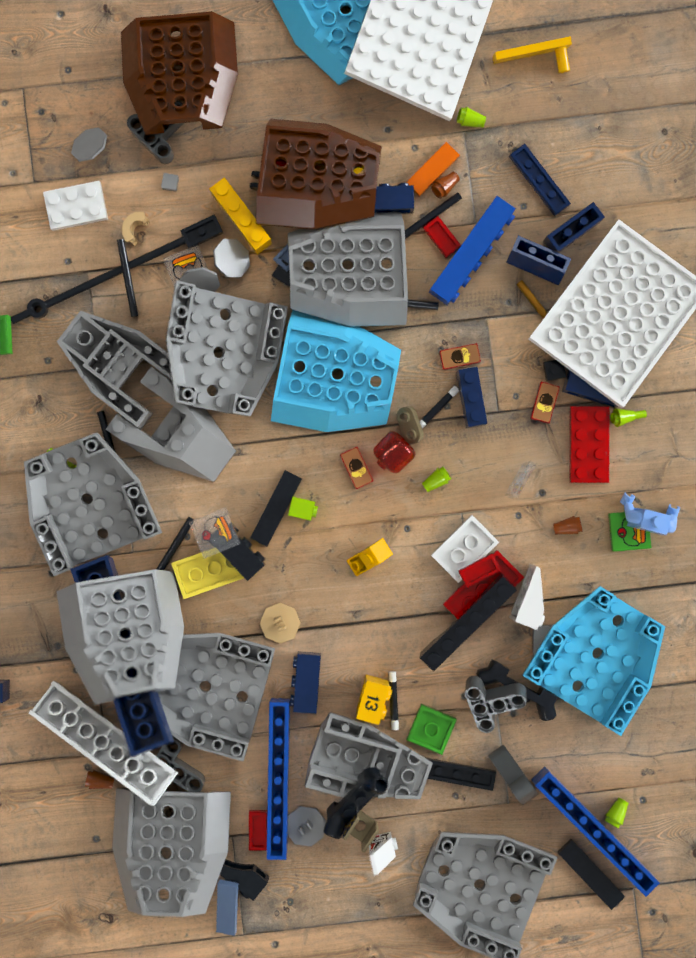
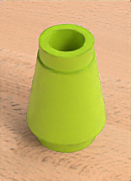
[457,107,486,128]
[422,467,452,492]
[605,797,629,829]

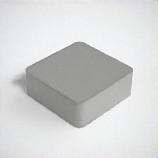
[161,173,179,192]

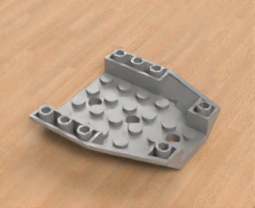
[288,212,408,327]
[166,280,288,416]
[24,432,162,576]
[57,569,184,705]
[158,633,275,762]
[112,788,231,917]
[413,832,558,958]

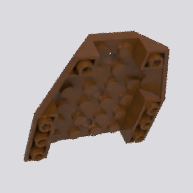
[121,11,238,135]
[256,119,382,230]

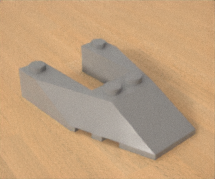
[57,311,172,429]
[106,367,236,482]

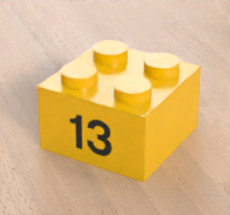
[356,674,392,725]

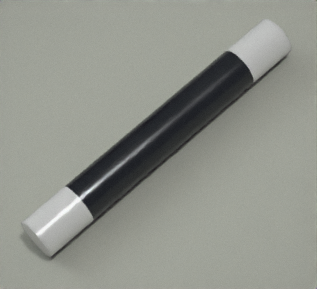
[420,385,460,429]
[388,671,399,730]

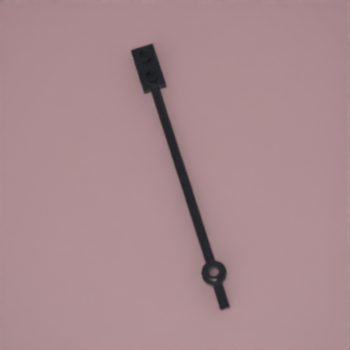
[11,214,223,324]

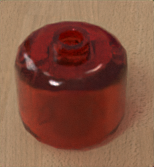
[373,431,416,474]

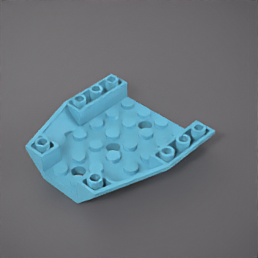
[272,0,370,85]
[271,310,401,432]
[522,586,665,736]

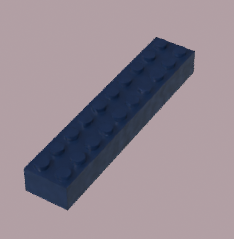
[70,555,174,757]

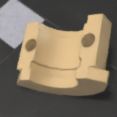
[122,212,150,246]

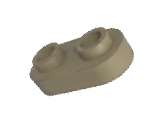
[397,406,424,444]

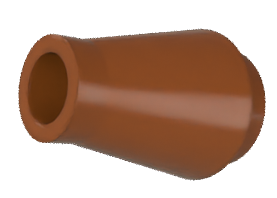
[431,171,460,199]
[553,516,583,535]
[85,770,114,789]

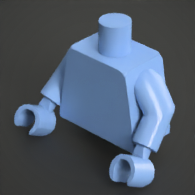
[620,492,680,535]

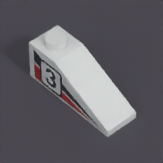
[369,832,398,875]

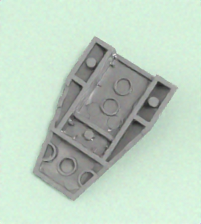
[305,712,433,799]

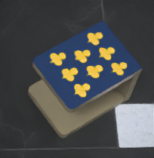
[343,810,379,853]

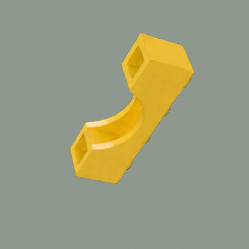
[209,177,272,255]

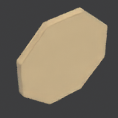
[260,603,301,644]

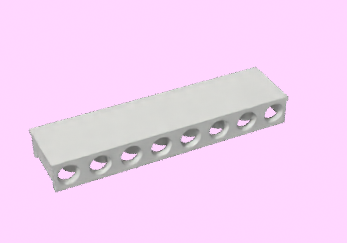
[28,681,178,806]

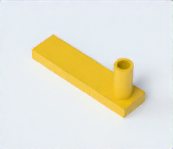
[492,36,572,73]

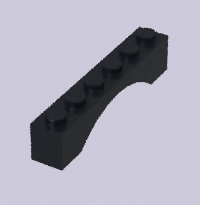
[420,573,517,672]
[170,812,269,901]

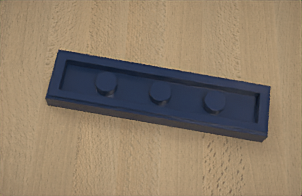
[509,143,571,216]

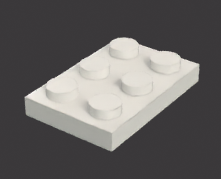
[43,181,108,231]
[431,515,499,583]

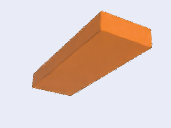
[406,142,460,197]

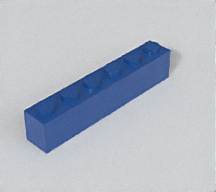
[429,196,516,305]

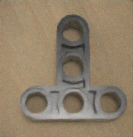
[127,101,184,164]
[465,676,527,733]
[157,736,205,792]
[488,744,538,805]

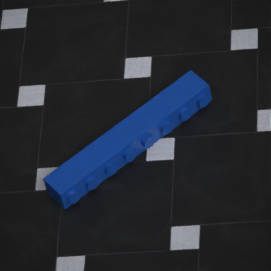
[267,698,290,860]
[531,766,660,897]

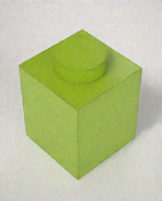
[288,497,318,521]

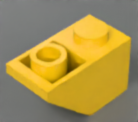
[346,538,393,576]

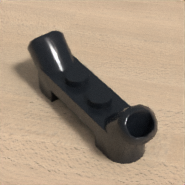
[476,659,559,721]
[323,767,388,839]

